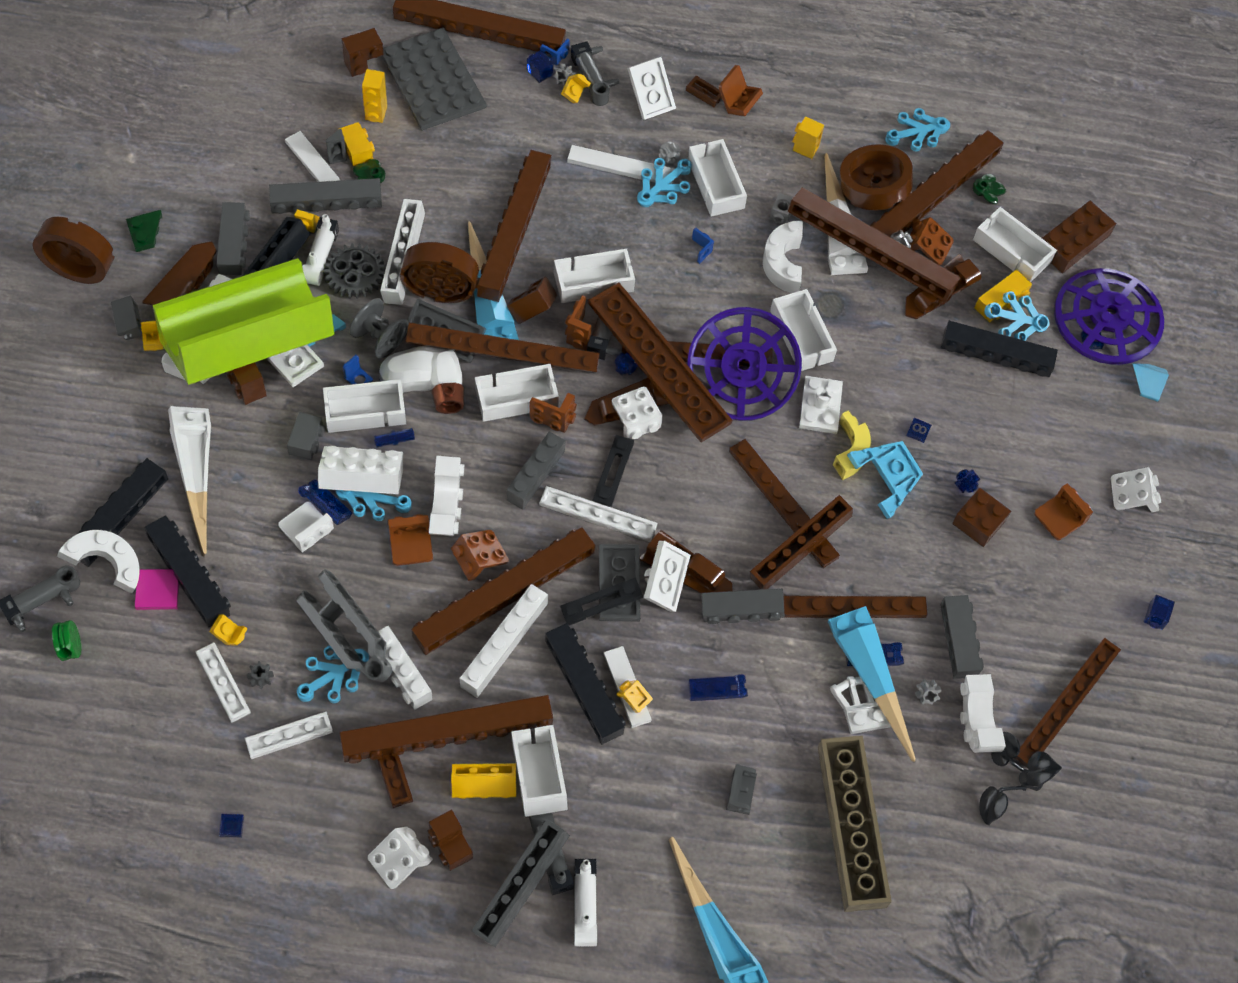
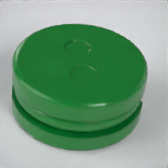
[52,620,81,661]

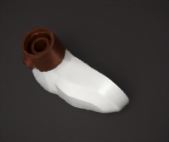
[379,346,464,414]

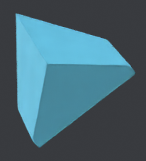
[1132,363,1169,402]

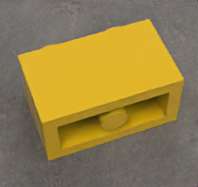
[792,116,824,159]
[339,122,375,166]

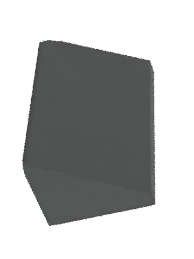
[326,129,347,164]

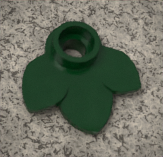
[352,159,386,183]
[972,174,1006,204]

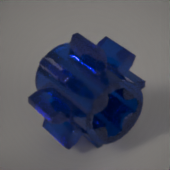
[614,352,638,375]
[954,469,980,493]

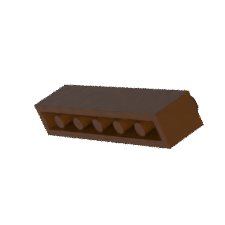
[750,495,853,590]

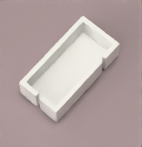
[688,139,747,216]
[973,207,1057,282]
[554,249,635,303]
[770,289,837,371]
[475,364,559,422]
[323,379,406,433]
[318,446,403,494]
[511,725,568,817]

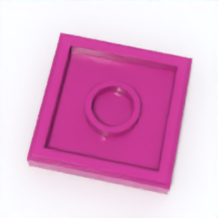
[135,569,179,610]

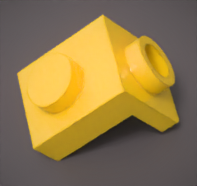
[294,209,319,233]
[141,321,163,351]

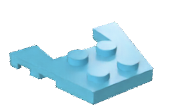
[847,441,923,519]

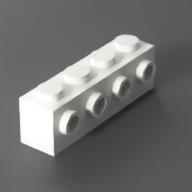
[378,626,432,710]

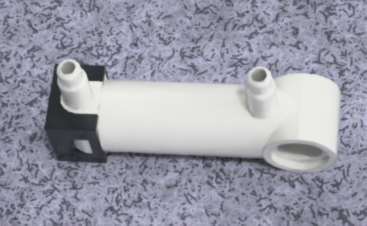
[302,214,339,286]
[574,859,597,946]

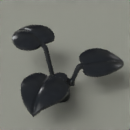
[979,732,1062,825]

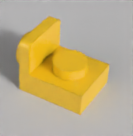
[561,74,591,104]
[209,614,247,646]
[616,680,653,713]

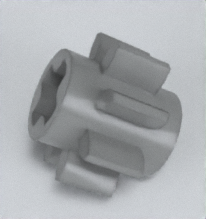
[553,63,576,86]
[659,142,681,164]
[891,230,913,248]
[915,679,942,705]

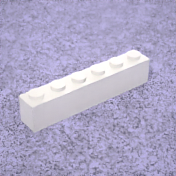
[380,199,425,305]
[460,584,548,698]

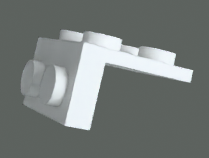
[612,387,662,439]
[1111,467,1161,512]
[278,502,334,553]
[368,827,433,889]

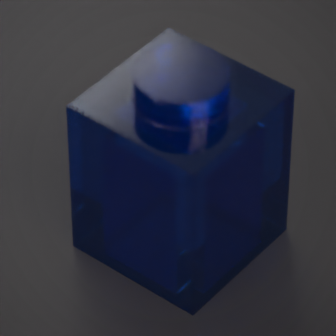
[527,50,554,83]
[1144,595,1175,630]

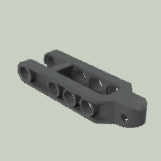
[296,569,392,682]

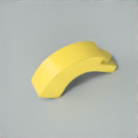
[833,410,871,480]

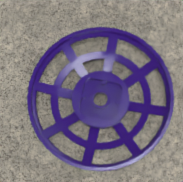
[1054,268,1164,365]
[687,307,802,421]

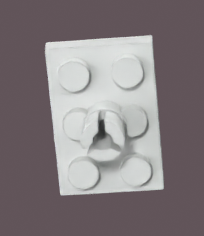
[627,57,676,120]
[267,345,324,387]
[799,376,843,434]
[644,541,690,612]

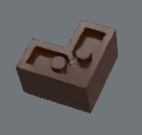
[507,276,557,324]

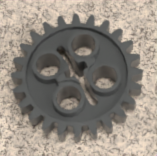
[324,243,385,299]

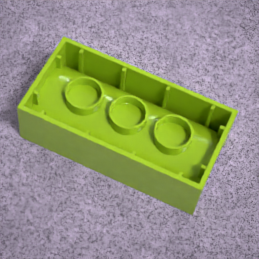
[152,258,335,385]

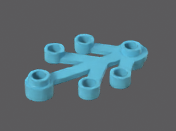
[885,108,950,151]
[637,158,692,207]
[984,291,1049,341]
[336,490,411,521]
[297,646,369,703]

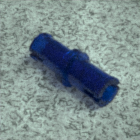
[374,428,415,448]

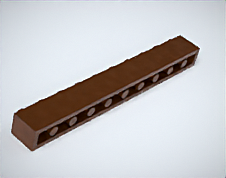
[393,0,566,55]
[870,130,1004,237]
[475,150,552,302]
[788,187,961,302]
[406,323,599,373]
[411,527,596,656]
[340,695,553,764]

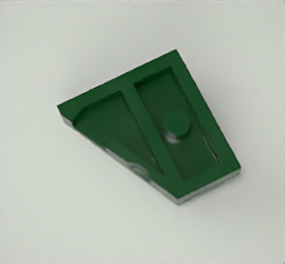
[126,210,162,252]

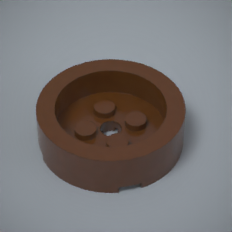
[840,144,913,210]
[32,217,115,284]
[400,242,479,303]

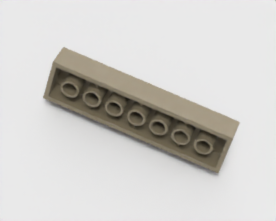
[818,736,892,912]

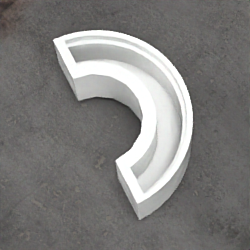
[763,221,803,293]
[429,456,465,536]
[57,530,139,593]
[960,674,1006,753]

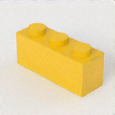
[362,69,387,123]
[974,270,1032,323]
[451,763,516,799]

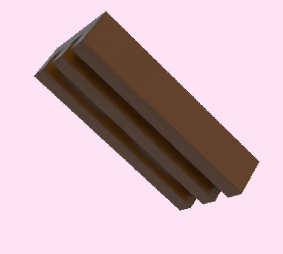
[686,76,722,108]

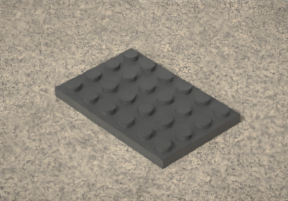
[381,27,487,131]

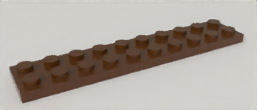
[588,282,733,443]

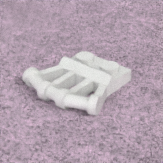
[830,676,891,734]

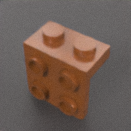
[719,65,763,116]
[910,217,954,265]
[565,295,591,351]
[530,393,577,433]
[1034,483,1093,541]
[388,514,433,566]
[450,530,509,581]

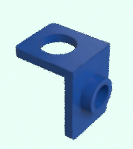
[540,39,570,66]
[692,228,714,264]
[343,355,373,385]

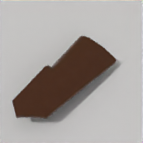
[142,241,217,311]
[905,254,982,319]
[584,378,669,426]
[639,530,733,594]

